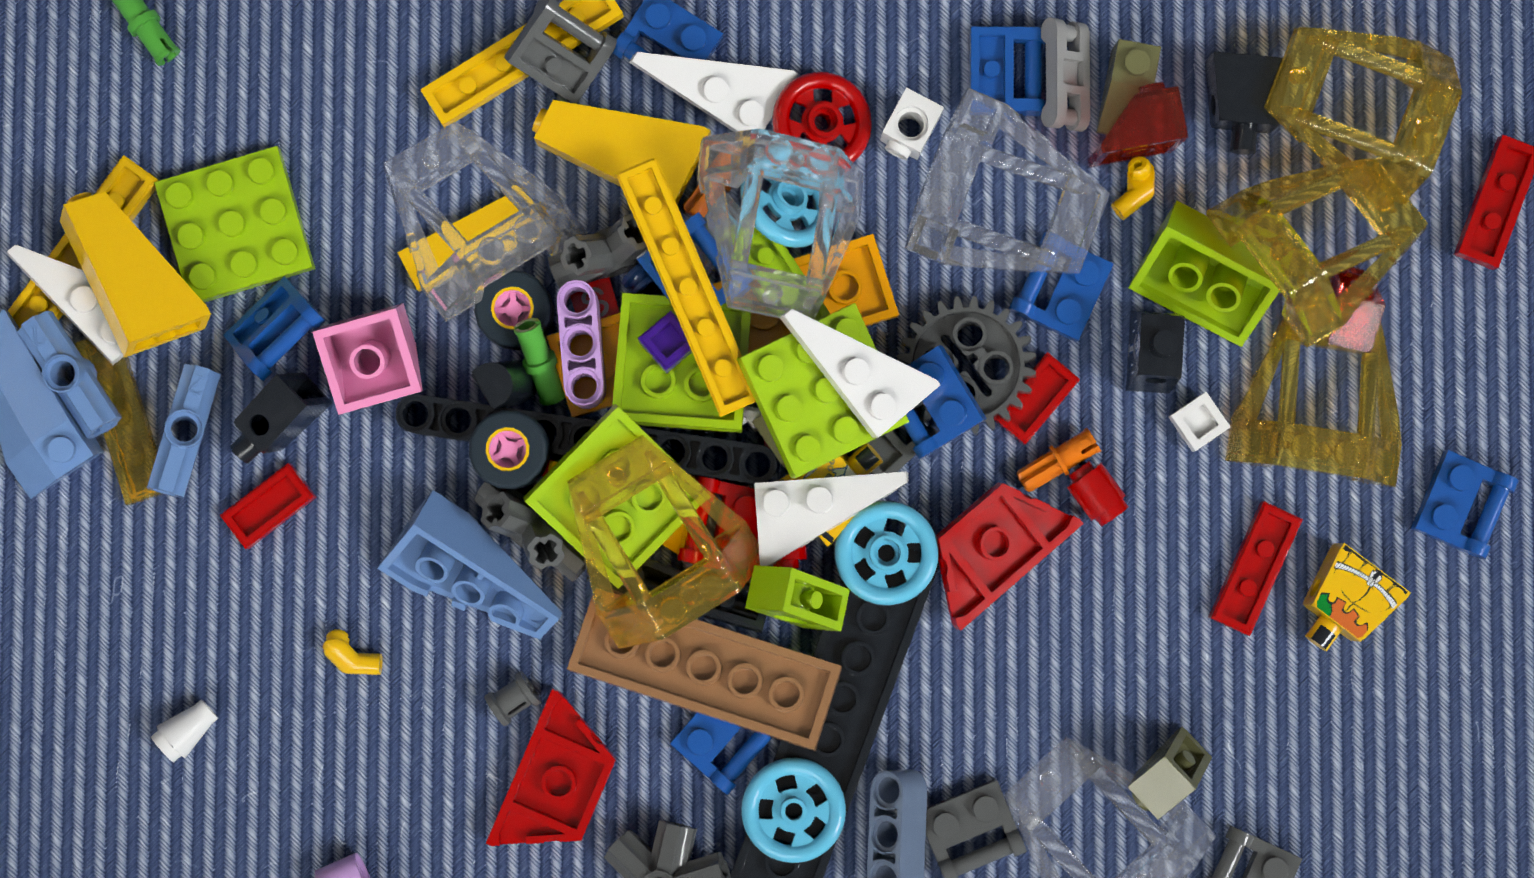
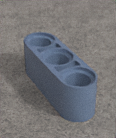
[867,769,927,878]

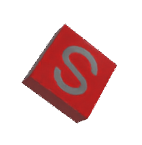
[570,277,620,319]

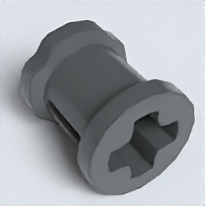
[484,671,542,727]

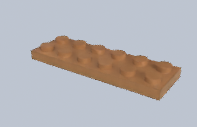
[567,587,842,751]

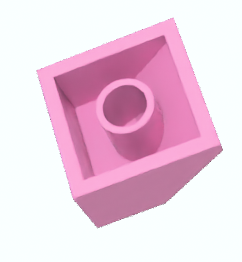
[312,303,423,415]

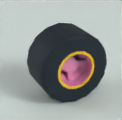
[474,270,555,350]
[469,410,551,489]

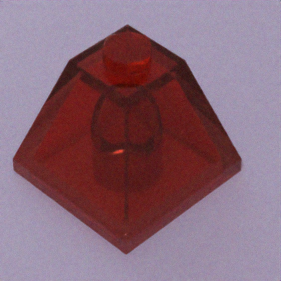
[1088,82,1188,168]

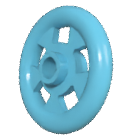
[740,153,833,248]
[835,501,939,605]
[741,758,846,863]

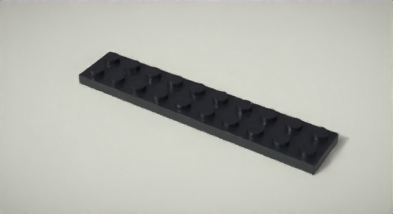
[731,526,939,878]

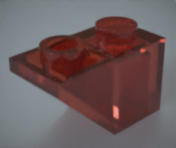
[1322,267,1386,353]

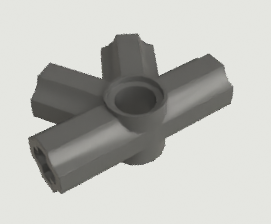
[548,213,648,289]
[474,482,591,582]
[604,820,731,878]

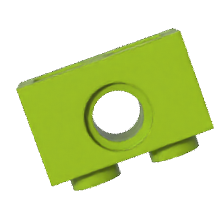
[745,565,850,632]

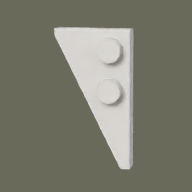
[629,52,798,144]
[7,245,124,365]
[780,309,940,438]
[754,471,909,566]

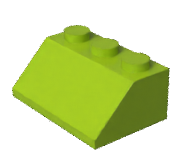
[1128,200,1291,347]

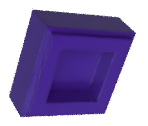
[638,311,692,374]

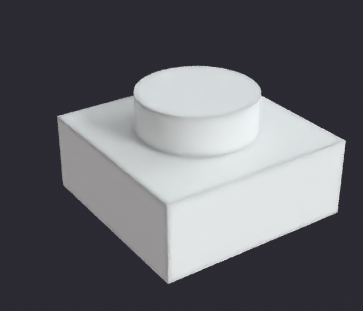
[1168,392,1230,452]

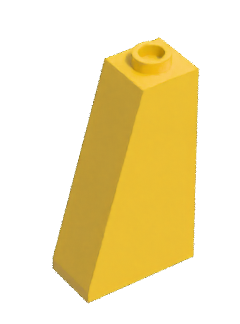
[532,100,711,206]
[60,191,211,358]

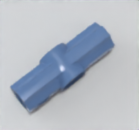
[17,311,122,439]
[147,364,221,498]

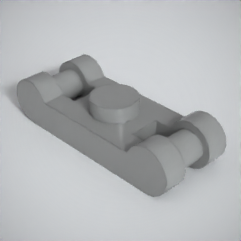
[1041,17,1090,132]

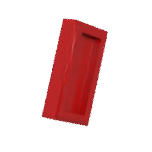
[994,352,1080,445]
[220,463,317,549]

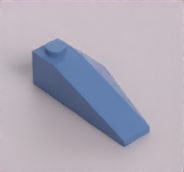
[0,309,104,499]
[377,490,562,640]

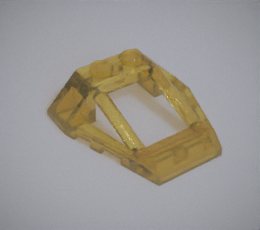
[1264,27,1462,215]
[1206,158,1428,348]
[1225,299,1402,487]
[567,435,760,649]

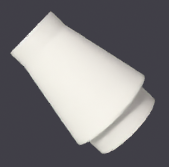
[151,699,218,763]

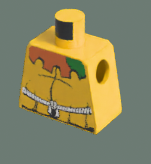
[1303,543,1411,652]

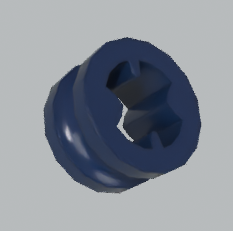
[622,263,659,295]

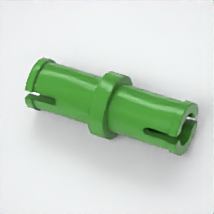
[111,0,180,66]
[514,318,565,406]

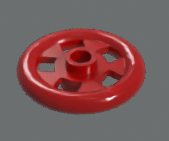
[772,72,872,172]

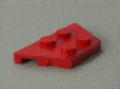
[936,482,1084,631]
[485,688,617,846]

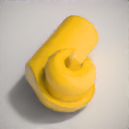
[1111,156,1155,221]
[323,629,383,675]

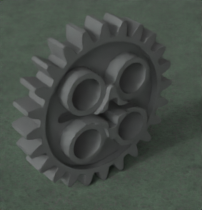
[897,296,1036,436]

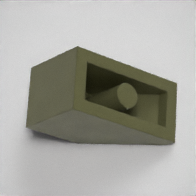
[1096,39,1161,140]
[1128,726,1212,820]

